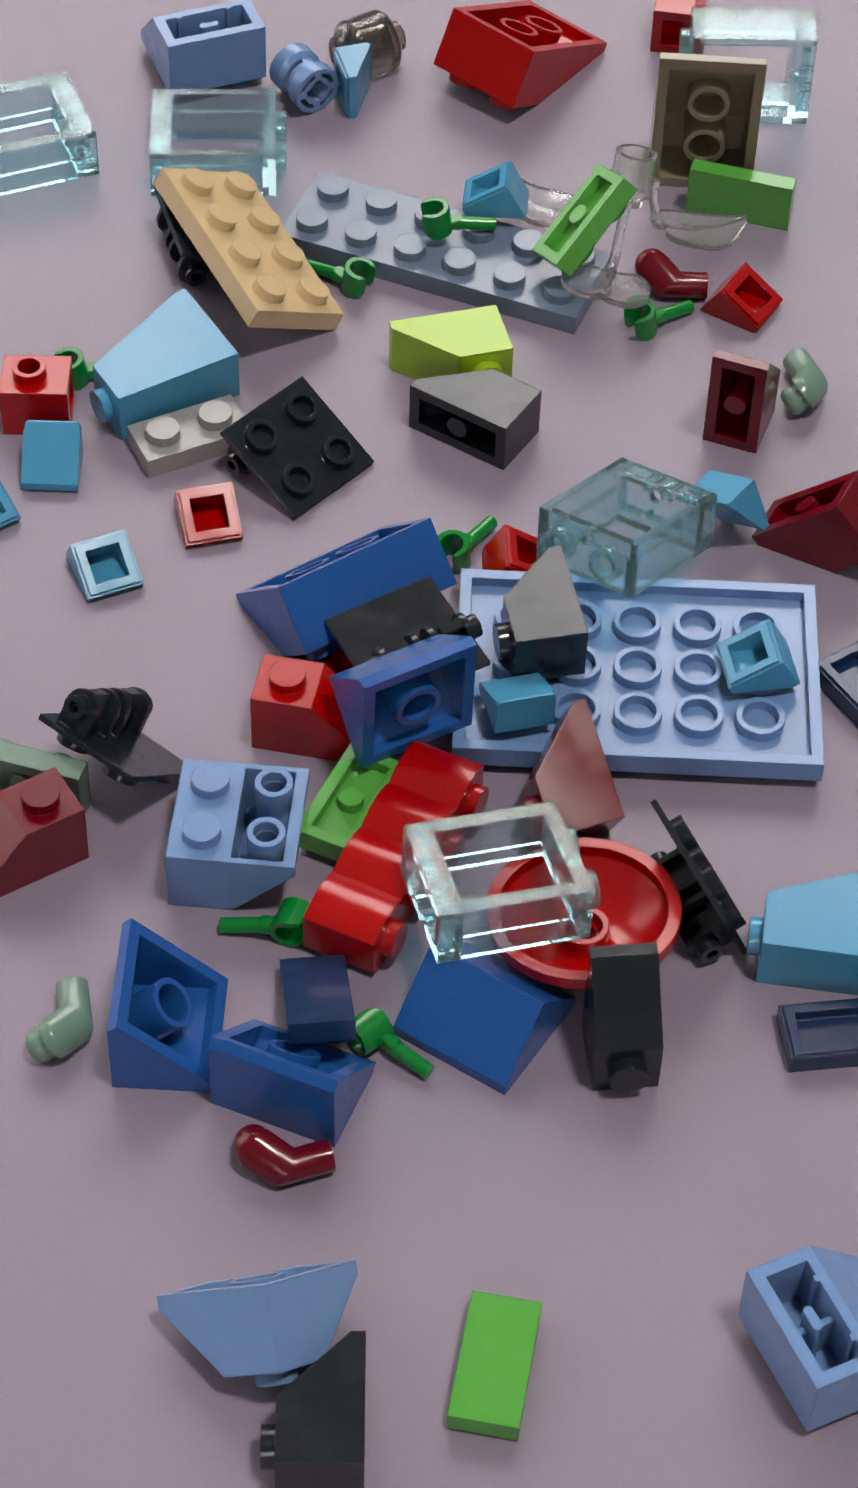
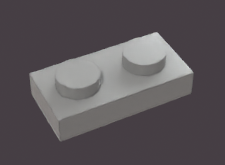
[127,394,244,478]

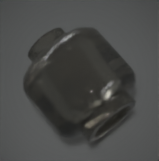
[328,10,406,80]

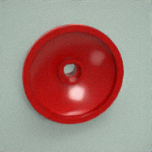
[485,837,682,989]

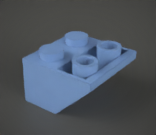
[140,0,267,97]
[165,758,310,910]
[738,1245,858,1432]

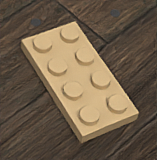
[154,167,344,330]

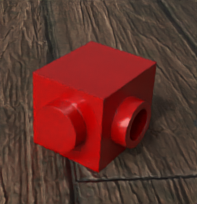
[0,354,75,435]

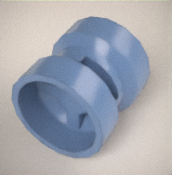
[269,42,339,113]

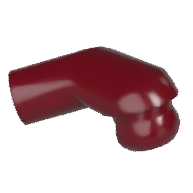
[634,248,708,299]
[234,1124,336,1187]

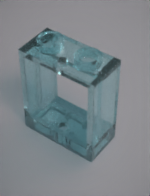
[679,7,818,124]
[0,72,99,196]
[149,89,287,196]
[536,457,717,598]
[401,801,601,964]

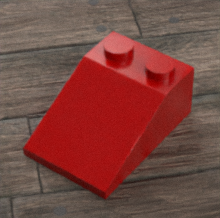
[433,0,607,111]

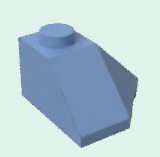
[157,1260,358,1387]

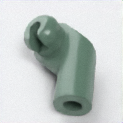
[780,348,828,415]
[25,976,93,1062]

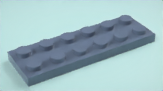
[283,171,613,334]

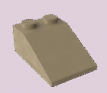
[648,52,767,187]

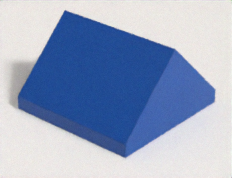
[329,634,477,768]
[107,918,228,1092]
[393,939,575,1095]
[208,1019,376,1148]

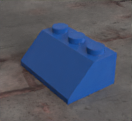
[236,518,457,661]

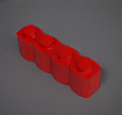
[303,740,489,974]

